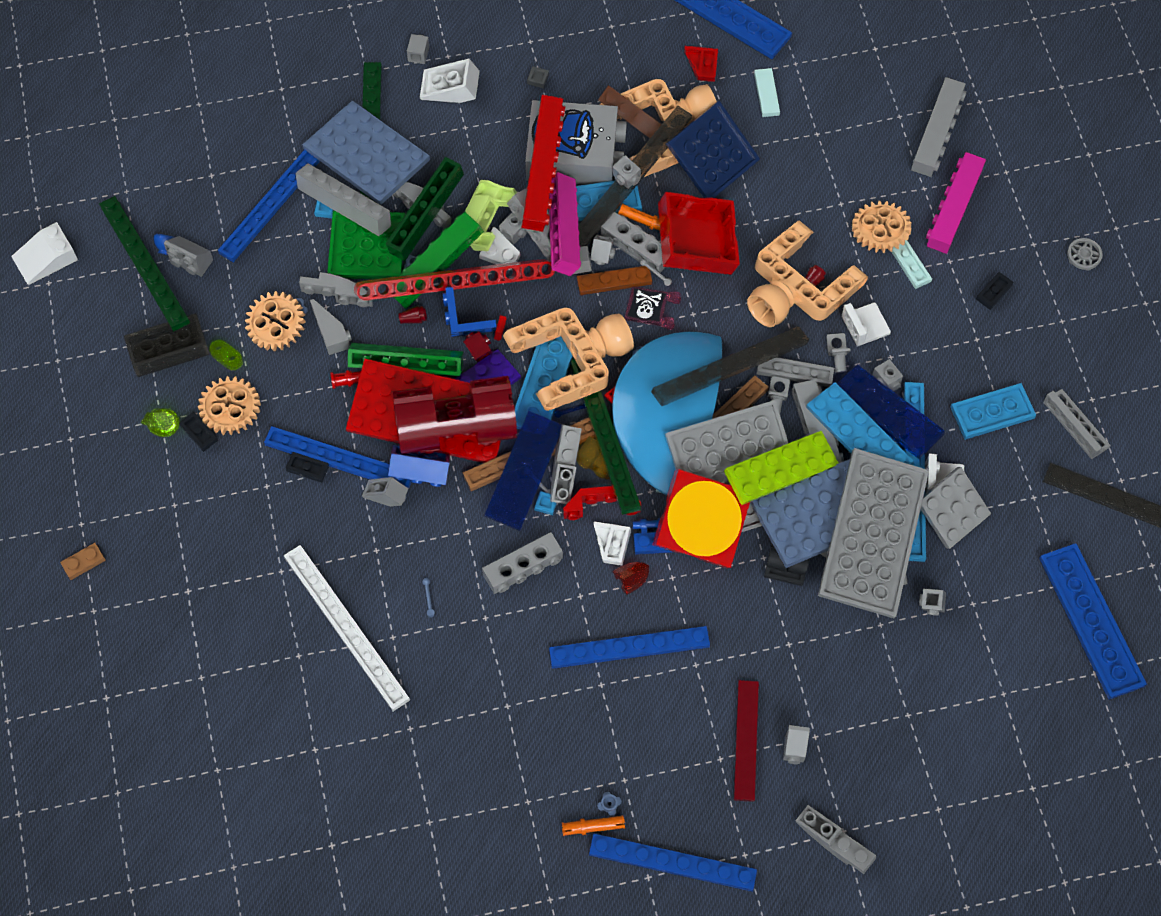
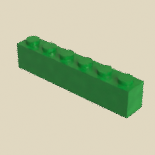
[393,212,484,309]
[348,343,464,376]

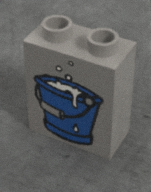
[525,100,627,185]

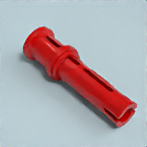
[330,370,361,389]

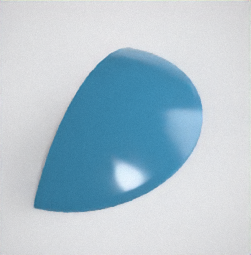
[612,332,722,496]

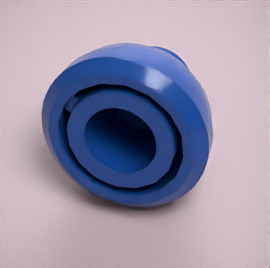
[154,234,175,255]

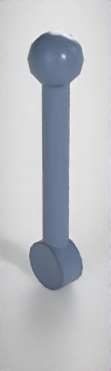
[422,578,435,617]

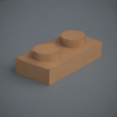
[60,543,106,580]

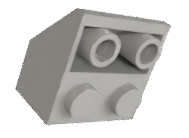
[164,236,213,277]

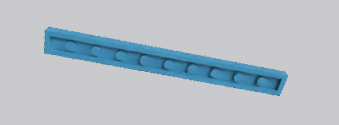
[904,382,926,562]

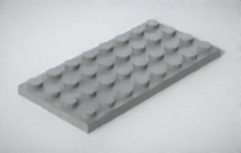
[818,448,929,618]

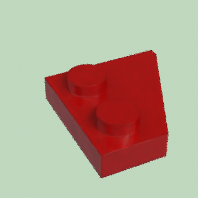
[684,46,718,82]

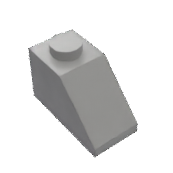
[362,477,409,507]
[783,725,810,764]

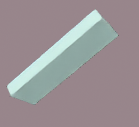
[754,68,780,117]
[892,240,932,289]

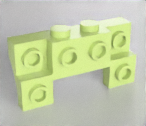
[465,180,517,251]

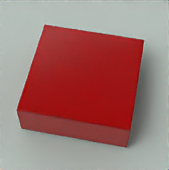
[494,315,507,341]

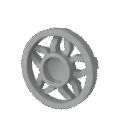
[1067,238,1102,271]

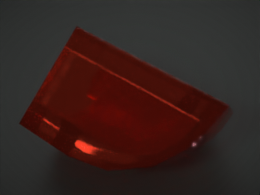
[613,562,649,595]

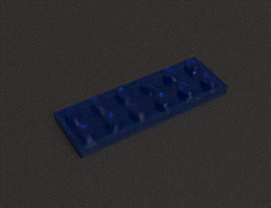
[837,364,945,459]
[484,411,562,531]

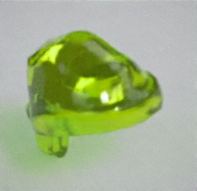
[141,408,180,437]

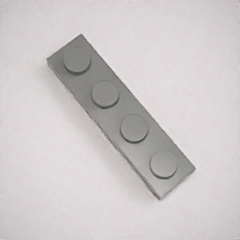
[757,355,834,387]

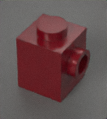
[463,332,493,363]

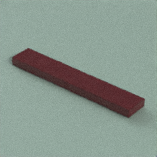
[734,680,759,802]

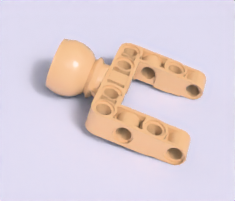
[600,79,717,178]
[747,220,868,327]
[503,308,634,411]

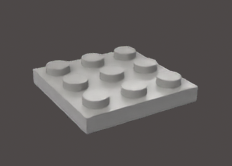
[921,467,991,549]

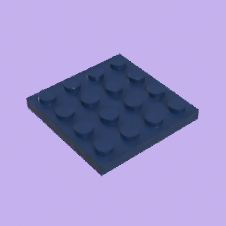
[666,101,760,198]

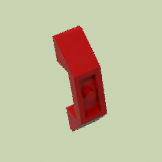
[563,486,641,520]

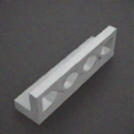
[1043,389,1111,459]

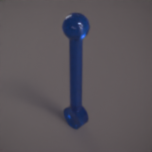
[554,405,585,418]

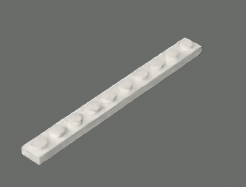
[284,545,410,712]

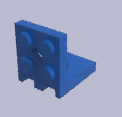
[442,287,496,337]

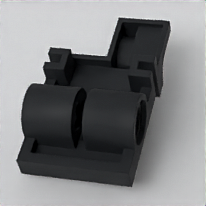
[764,543,809,586]

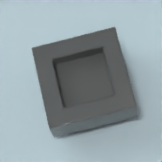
[527,66,549,89]

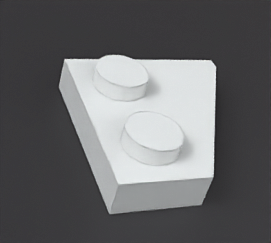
[479,227,520,271]
[594,522,631,566]

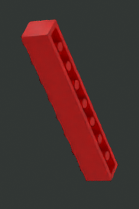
[521,95,566,232]

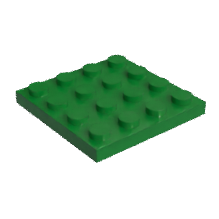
[327,211,406,279]

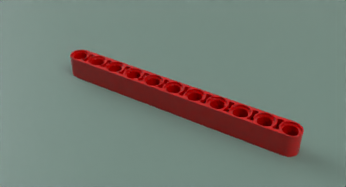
[354,259,555,300]

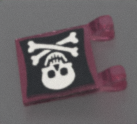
[625,287,681,330]

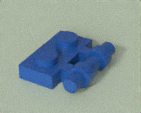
[633,518,672,555]

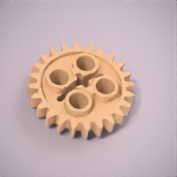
[852,201,912,253]
[245,291,306,351]
[198,376,261,435]

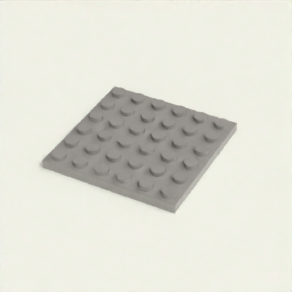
[665,400,788,532]

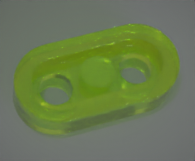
[209,340,243,370]

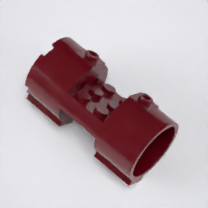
[392,376,517,454]

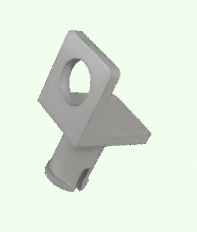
[826,333,850,373]
[768,376,790,414]

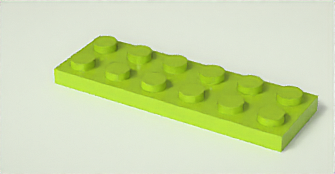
[724,431,839,505]

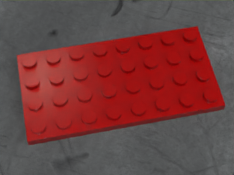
[346,359,512,463]

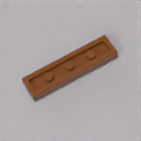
[577,266,652,295]

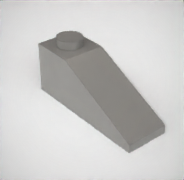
[310,299,352,355]

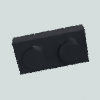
[976,272,1014,310]
[179,412,218,452]
[286,452,329,483]

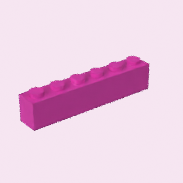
[926,152,986,254]
[549,172,581,276]

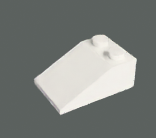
[420,59,479,103]
[11,222,78,285]

